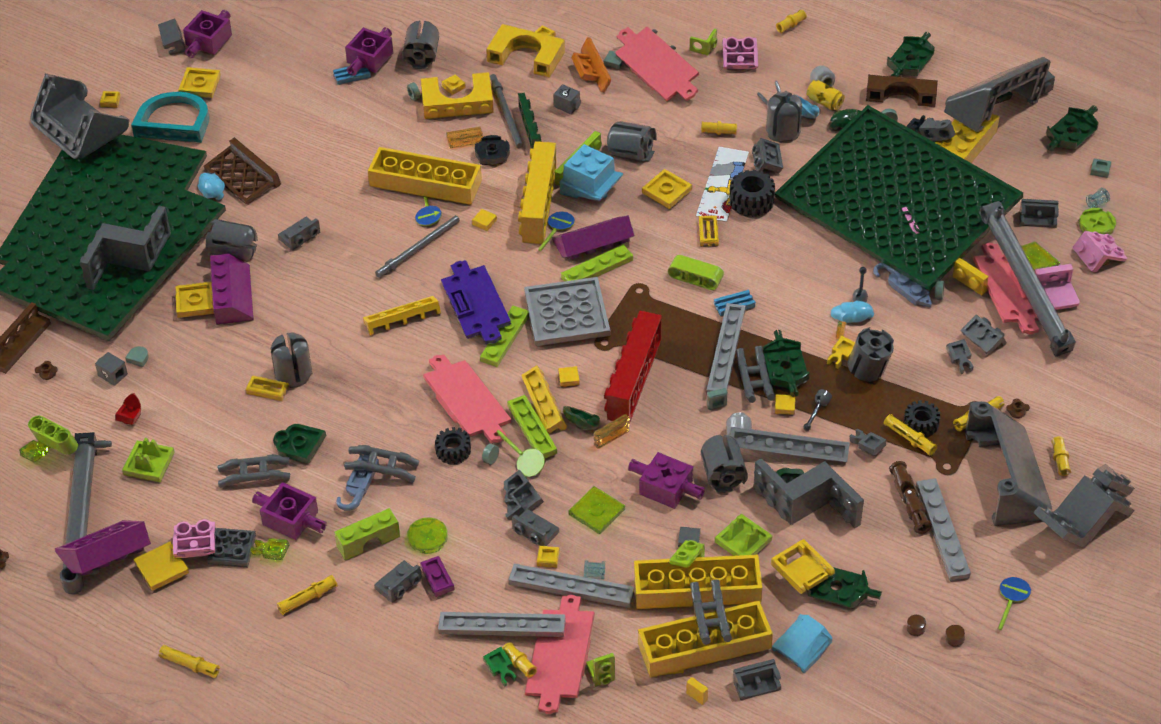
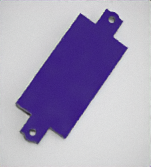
[441,260,511,345]

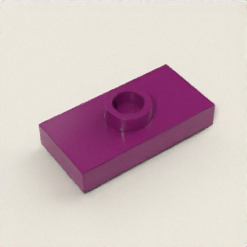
[420,556,455,597]

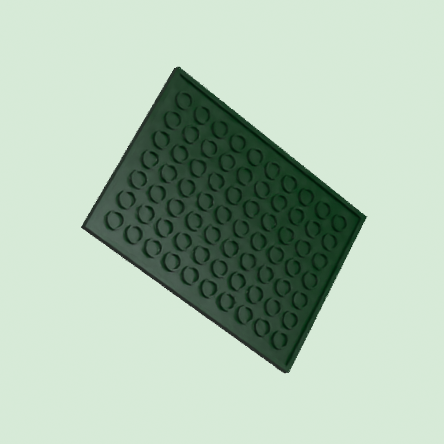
[775,105,1023,291]
[0,134,207,265]
[0,159,226,341]

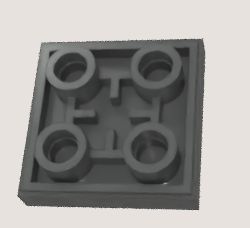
[207,528,256,568]

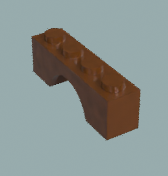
[866,74,938,107]

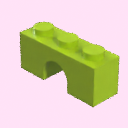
[334,508,400,561]

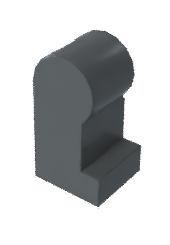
[919,118,955,141]

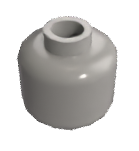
[810,65,835,87]
[726,412,752,436]

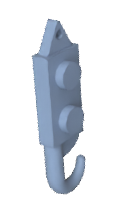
[873,263,932,307]
[336,455,379,511]

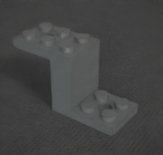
[80,206,171,290]
[753,458,864,528]
[1033,475,1135,548]

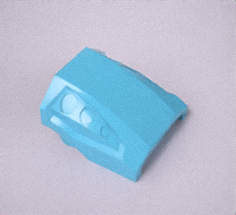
[772,614,832,673]

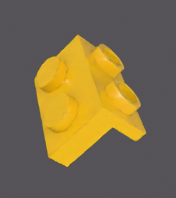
[953,258,989,296]

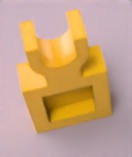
[827,336,855,369]

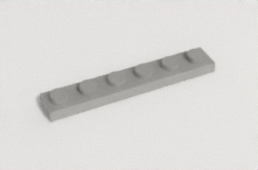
[707,303,745,392]
[730,427,850,462]
[916,478,971,582]
[509,564,634,608]
[438,612,566,637]

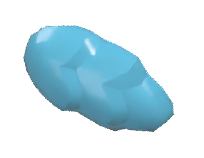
[796,95,820,119]
[197,173,225,200]
[831,301,874,323]

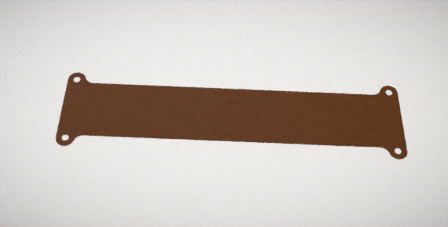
[594,283,979,475]

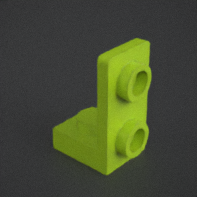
[669,540,705,568]
[586,653,615,687]

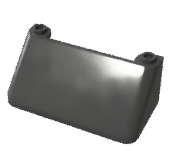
[944,57,1051,132]
[30,73,130,160]
[965,401,1052,526]

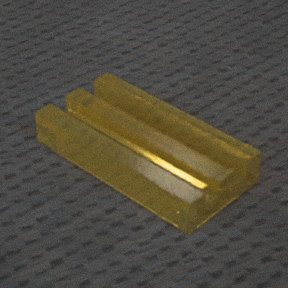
[446,127,483,148]
[594,414,629,449]

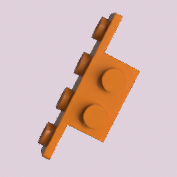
[571,37,611,92]

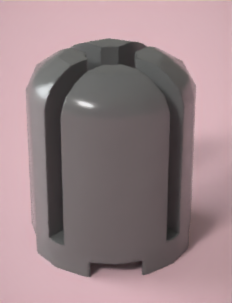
[402,21,439,69]
[766,92,802,143]
[607,121,657,161]
[206,219,258,261]
[848,327,894,382]
[270,332,313,388]
[700,435,748,493]

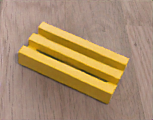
[699,216,719,246]
[245,376,289,401]

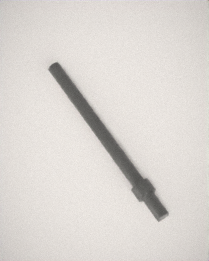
[490,74,523,148]
[375,215,460,278]

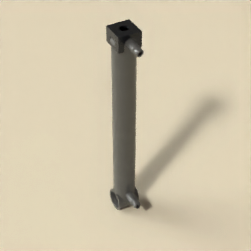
[980,201,1076,357]
[60,432,112,595]

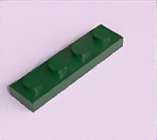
[518,92,542,149]

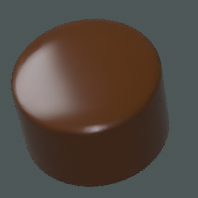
[906,614,926,636]
[946,625,965,646]

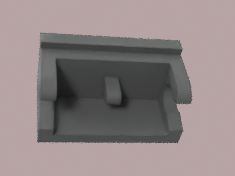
[158,18,186,55]
[1019,199,1059,228]
[733,659,781,700]

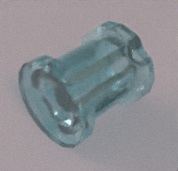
[1086,187,1110,208]
[584,560,606,579]

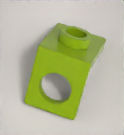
[689,29,718,56]

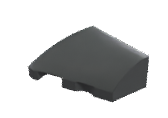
[504,469,544,521]

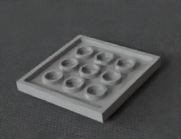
[524,277,610,346]

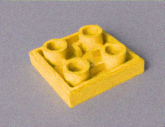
[133,541,189,591]

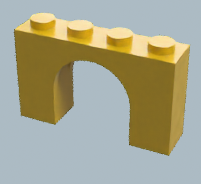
[486,24,565,78]
[421,72,494,119]

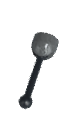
[852,267,868,302]
[803,389,832,431]

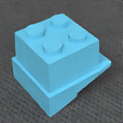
[560,144,623,201]

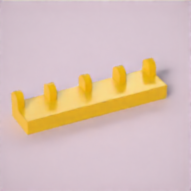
[363,296,441,336]
[521,365,567,434]

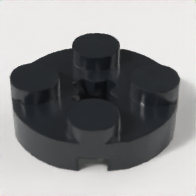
[475,135,510,165]

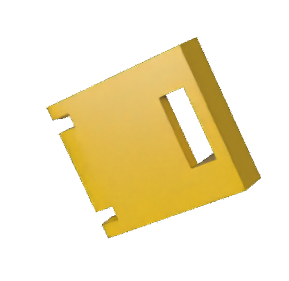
[771,539,835,594]

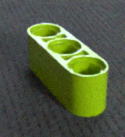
[668,255,724,290]
[28,415,78,455]

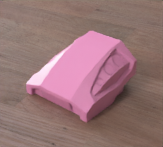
[722,37,758,69]
[173,519,216,558]

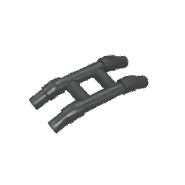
[736,346,775,403]
[344,445,419,483]
[217,454,290,488]
[690,579,732,645]

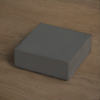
[678,527,701,547]

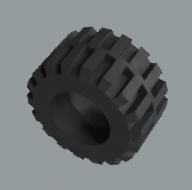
[729,170,775,217]

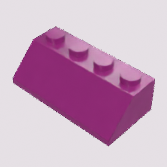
[552,215,635,260]
[210,254,254,325]
[55,520,151,576]

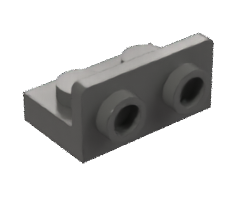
[752,138,783,173]
[278,217,321,250]
[960,314,1007,355]
[512,509,559,546]
[374,560,422,603]

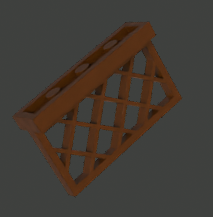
[204,137,281,205]

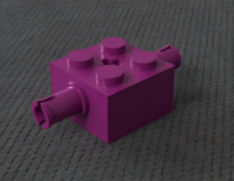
[183,10,232,58]
[345,27,393,76]
[628,452,705,509]
[252,482,327,540]

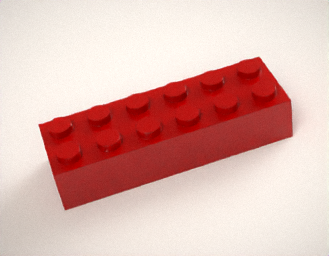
[604,311,662,425]

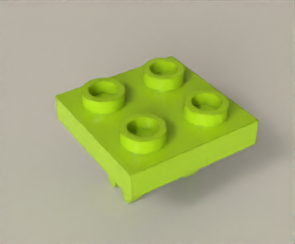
[122,438,175,482]
[715,514,773,556]

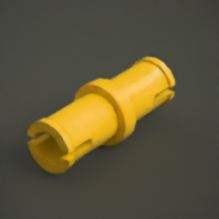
[776,10,807,33]
[701,121,737,135]
[1051,436,1071,476]
[503,642,537,678]

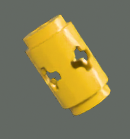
[806,80,845,110]

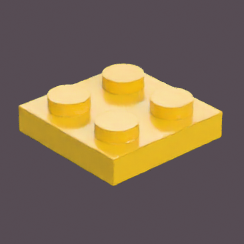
[178,67,221,98]
[642,169,692,209]
[175,282,214,318]

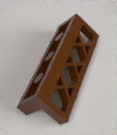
[0,302,51,374]

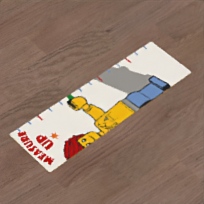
[696,147,749,221]

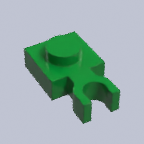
[483,647,517,687]

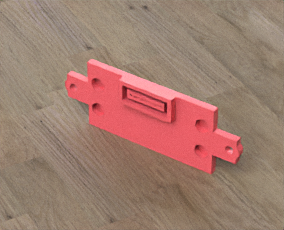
[615,26,699,101]
[973,243,1039,335]
[423,354,512,443]
[525,594,595,714]

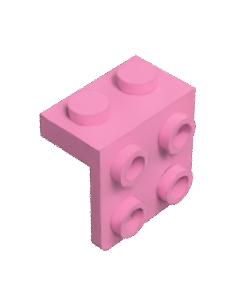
[1072,231,1127,272]
[1035,264,1080,310]

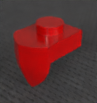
[115,393,141,425]

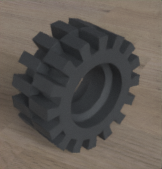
[904,400,940,437]
[435,427,471,464]

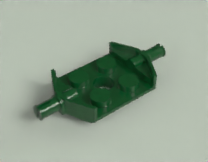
[887,32,935,77]
[1046,105,1099,151]
[763,329,810,397]
[807,567,882,609]

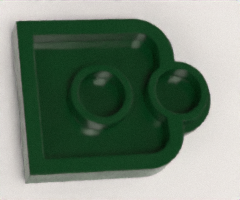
[273,424,327,464]

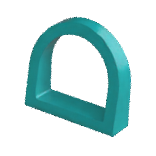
[131,92,210,143]

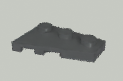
[1092,464,1135,495]

